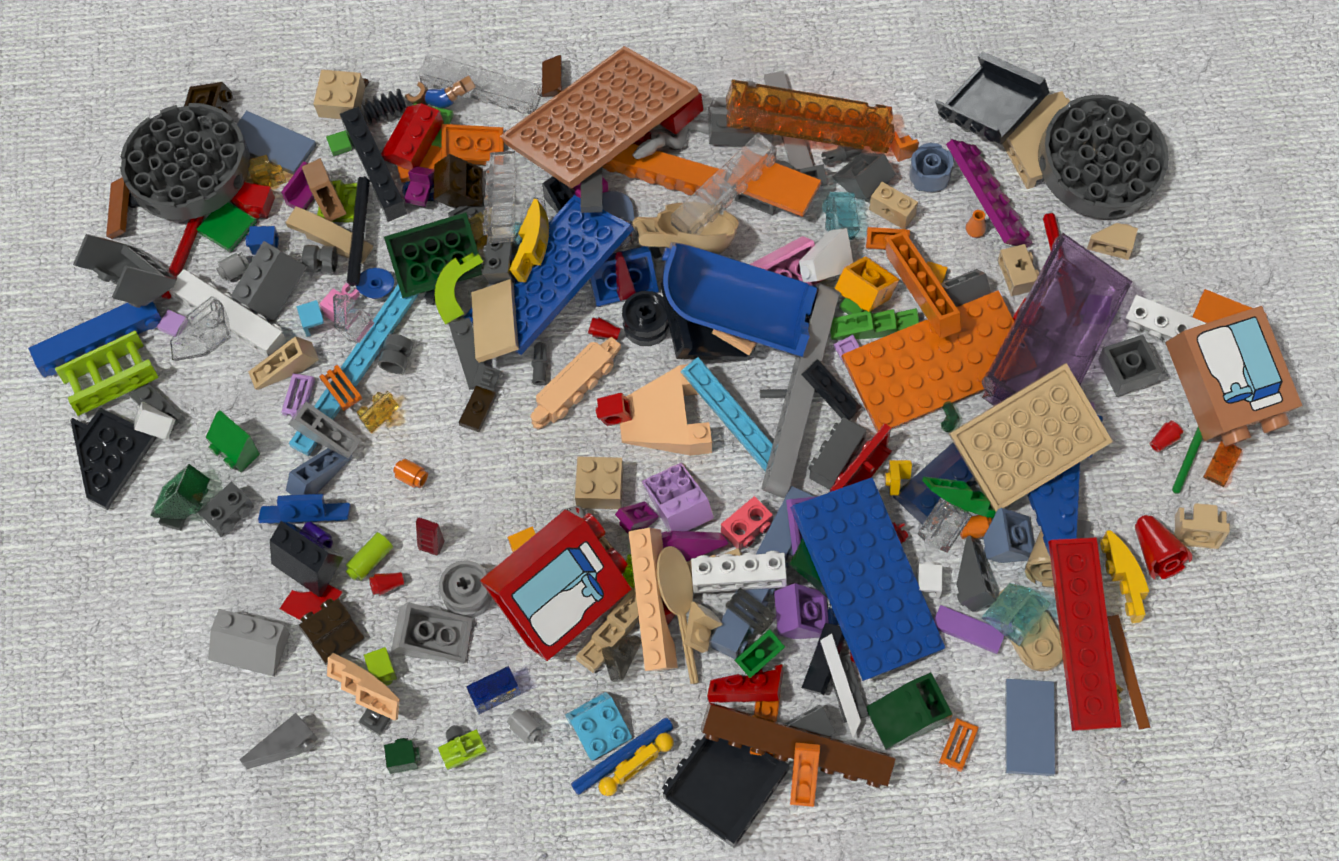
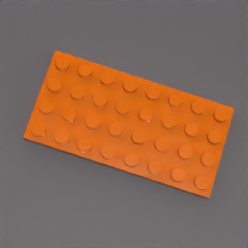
[841,290,1037,432]

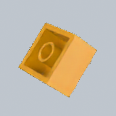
[835,256,900,312]

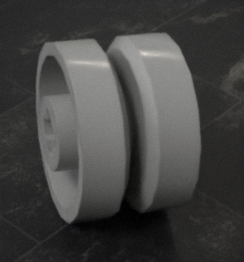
[439,560,492,618]

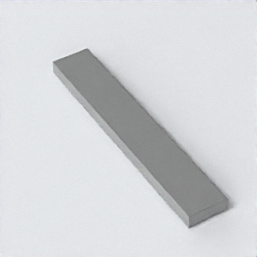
[764,71,813,170]

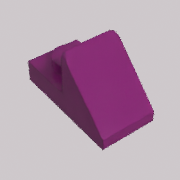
[404,166,434,207]
[615,501,659,535]

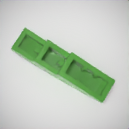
[830,308,920,340]

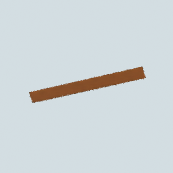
[1107,614,1150,730]

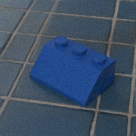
[589,246,659,306]

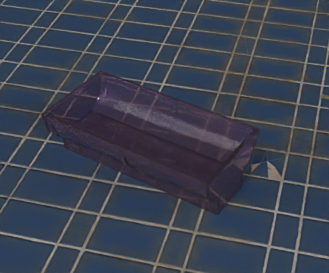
[982,233,1133,406]

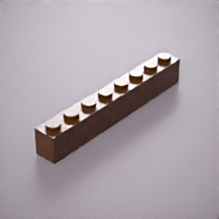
[700,702,896,788]

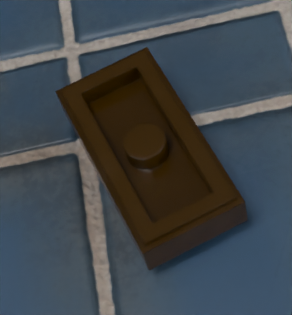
[458,386,497,432]

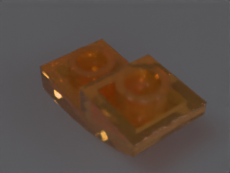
[1203,440,1242,487]

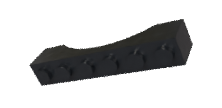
[340,106,407,222]

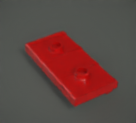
[830,423,892,492]

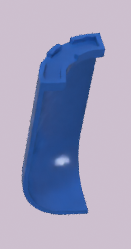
[662,242,817,357]

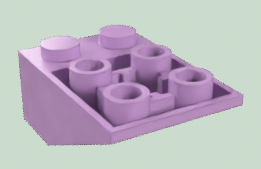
[642,463,714,532]

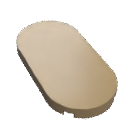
[994,585,1063,671]

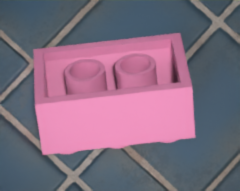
[750,236,825,285]

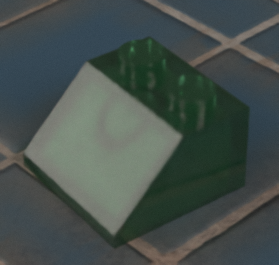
[150,464,210,519]

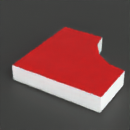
[279,585,344,623]

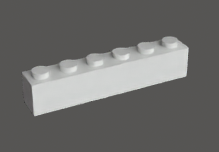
[169,269,287,358]

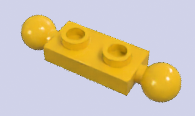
[598,733,674,796]

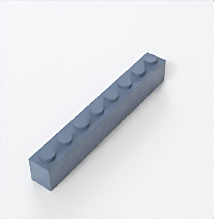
[711,486,815,659]

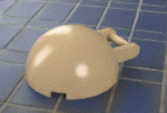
[632,203,739,255]

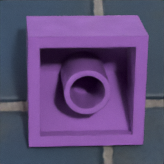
[774,583,829,639]

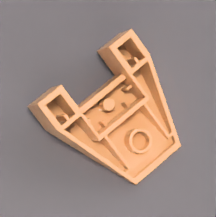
[620,364,712,456]

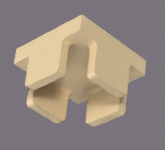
[1173,503,1230,549]

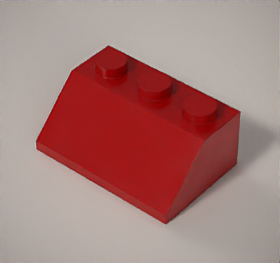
[381,103,444,171]

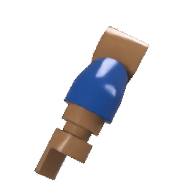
[405,75,476,109]

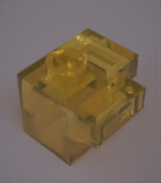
[248,155,287,187]

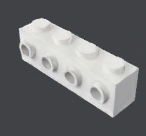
[1124,295,1206,340]
[691,551,786,593]

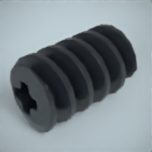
[361,88,406,125]

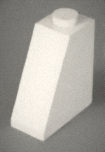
[799,228,853,282]

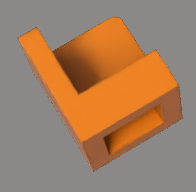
[890,132,919,162]

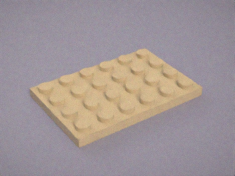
[948,363,1113,512]

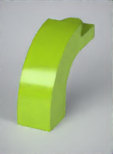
[435,252,483,325]

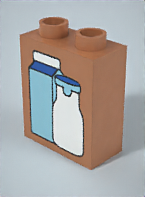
[1165,306,1303,447]

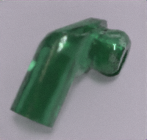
[941,401,960,432]

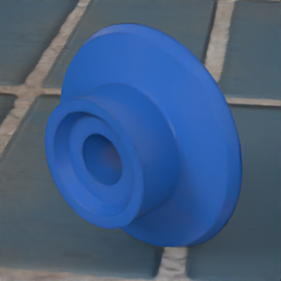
[356,268,394,299]

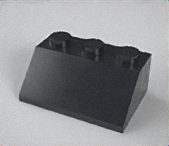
[270,521,344,597]

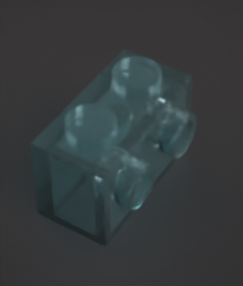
[822,192,860,240]

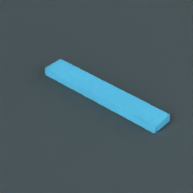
[681,357,773,472]

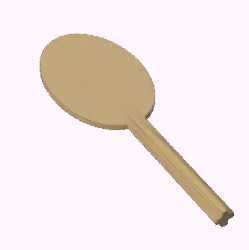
[657,546,699,684]

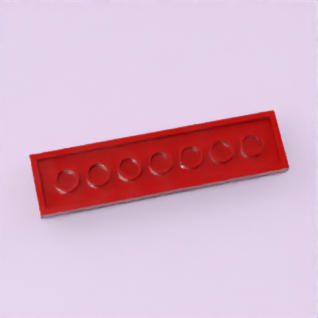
[1048,537,1122,731]

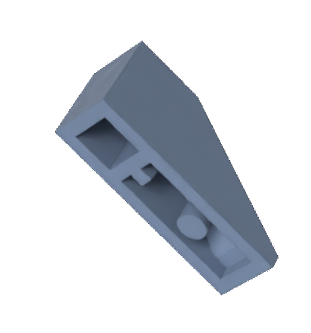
[286,448,352,495]

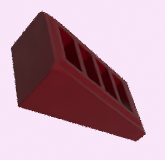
[615,251,636,301]
[416,517,445,556]

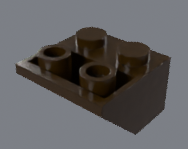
[434,154,483,207]

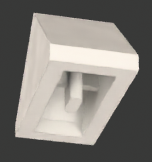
[134,402,176,440]

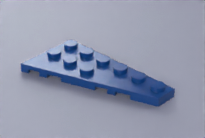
[1027,462,1080,556]

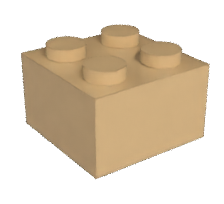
[313,70,366,119]
[575,456,623,509]

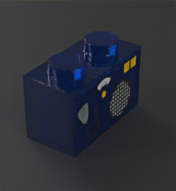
[466,666,521,715]

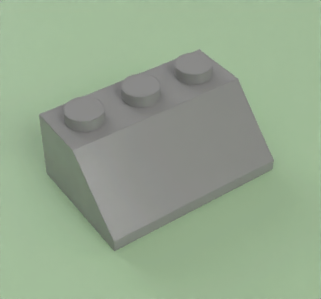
[208,609,290,677]

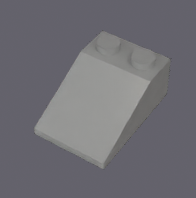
[391,602,473,664]

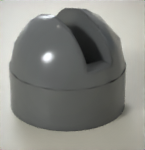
[446,725,465,742]

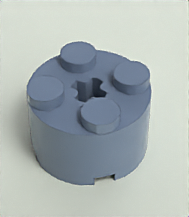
[909,143,954,192]

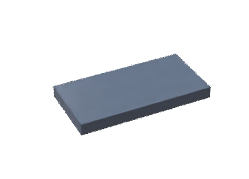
[237,110,316,175]
[1005,679,1055,776]

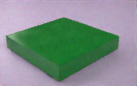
[197,203,257,253]

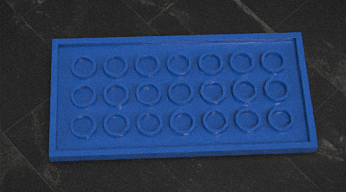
[463,195,634,355]
[790,477,945,681]

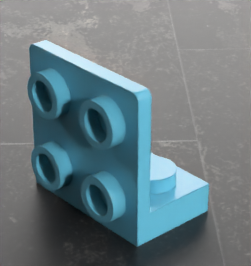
[565,692,632,761]

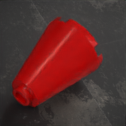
[1134,515,1193,580]

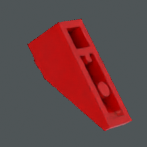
[230,182,275,219]

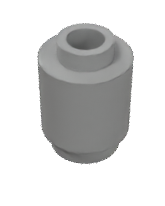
[216,252,249,281]
[507,709,542,744]

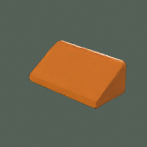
[866,227,910,249]

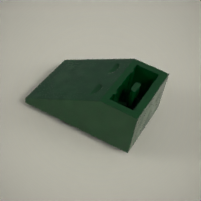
[866,672,953,750]

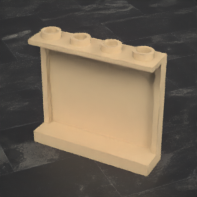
[1002,91,1095,189]

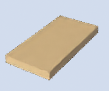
[471,279,519,363]

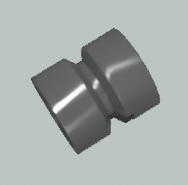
[302,245,338,274]
[378,334,414,374]

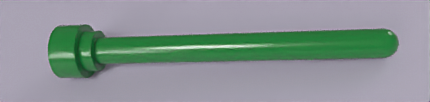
[1172,427,1203,494]

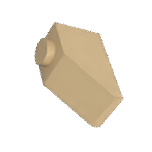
[1087,223,1138,260]

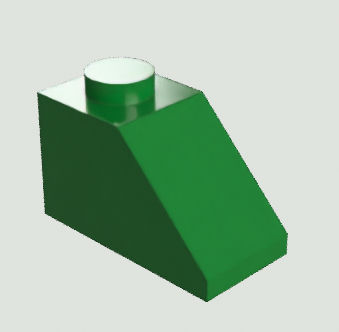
[734,628,785,678]

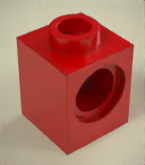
[596,392,632,426]

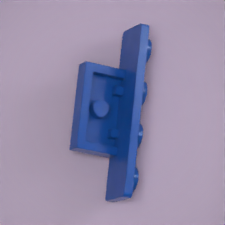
[258,494,351,524]

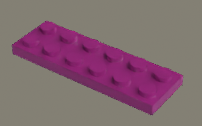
[946,139,1032,248]

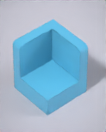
[296,300,324,337]

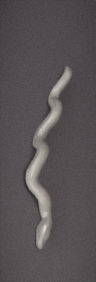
[632,81,755,159]

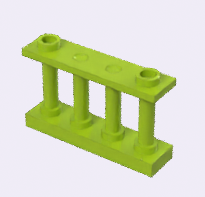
[55,331,159,416]

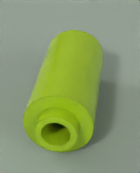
[345,532,393,581]

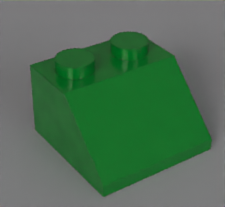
[206,410,260,472]

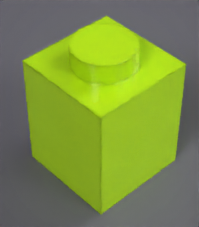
[363,647,397,686]

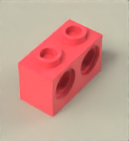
[721,496,773,550]

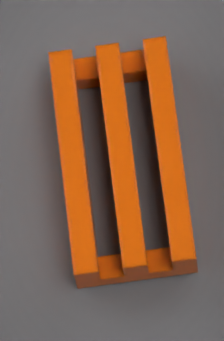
[319,364,362,411]
[939,718,979,772]

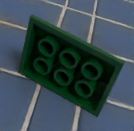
[384,212,482,298]

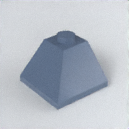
[983,508,1034,563]

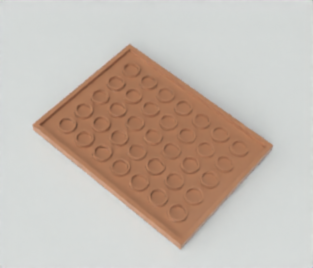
[500,46,699,189]

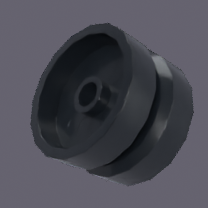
[622,291,670,347]

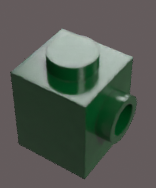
[384,738,421,774]

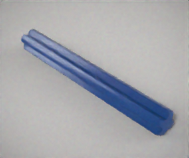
[571,717,673,795]

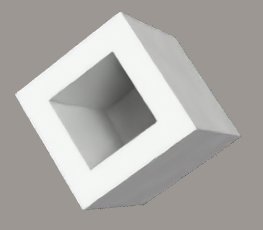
[917,562,942,599]

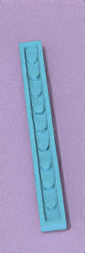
[289,285,419,456]

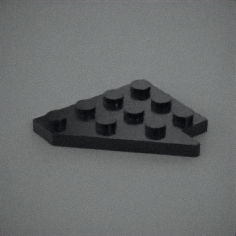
[70,408,157,510]

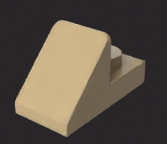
[684,602,722,653]

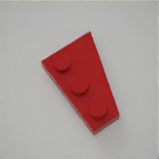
[707,664,784,703]

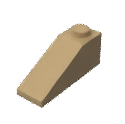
[248,336,319,390]

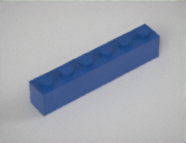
[28,301,162,378]

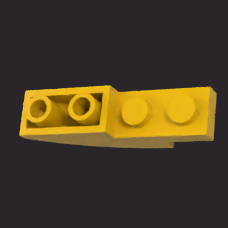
[509,199,549,282]
[1100,530,1149,624]

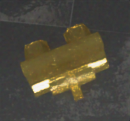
[357,391,400,433]

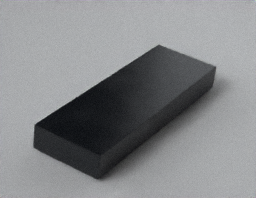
[801,359,862,420]
[801,623,845,695]

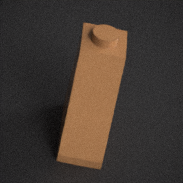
[302,158,346,221]

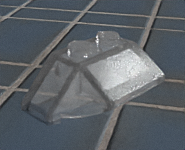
[170,296,231,361]

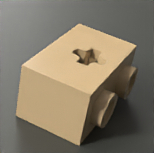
[869,182,918,229]
[998,244,1040,296]

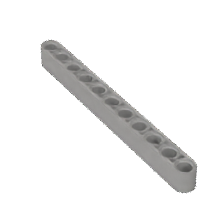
[762,283,839,498]

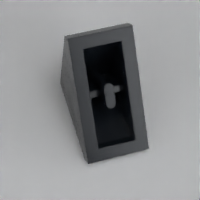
[542,176,573,213]

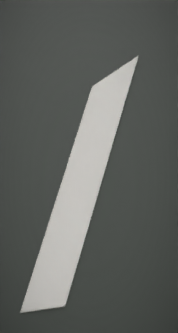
[820,633,861,738]

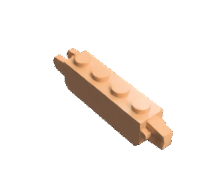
[530,337,621,430]

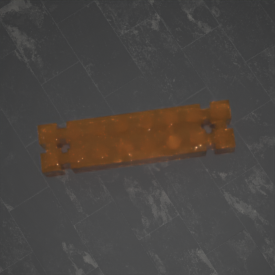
[726,79,895,153]

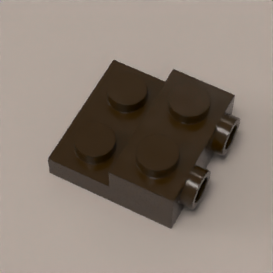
[184,82,233,114]
[299,598,365,665]

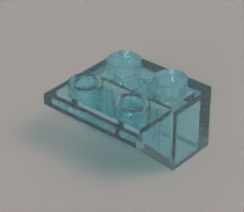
[982,583,1051,647]

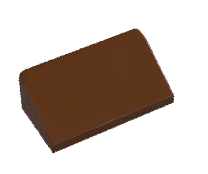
[542,55,562,97]

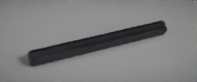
[347,176,370,287]

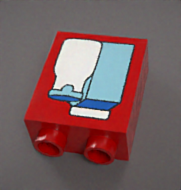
[480,509,632,661]

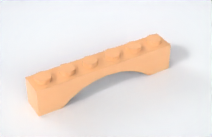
[629,528,678,671]

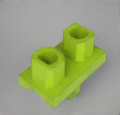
[437,729,487,770]

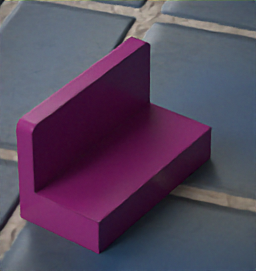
[281,161,314,210]

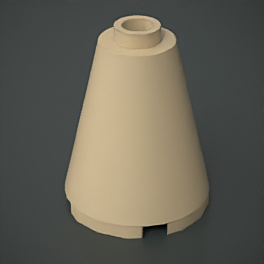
[1025,529,1054,587]

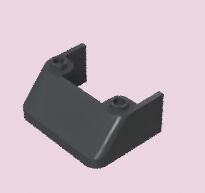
[73,234,177,308]

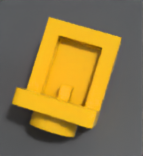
[885,460,912,495]

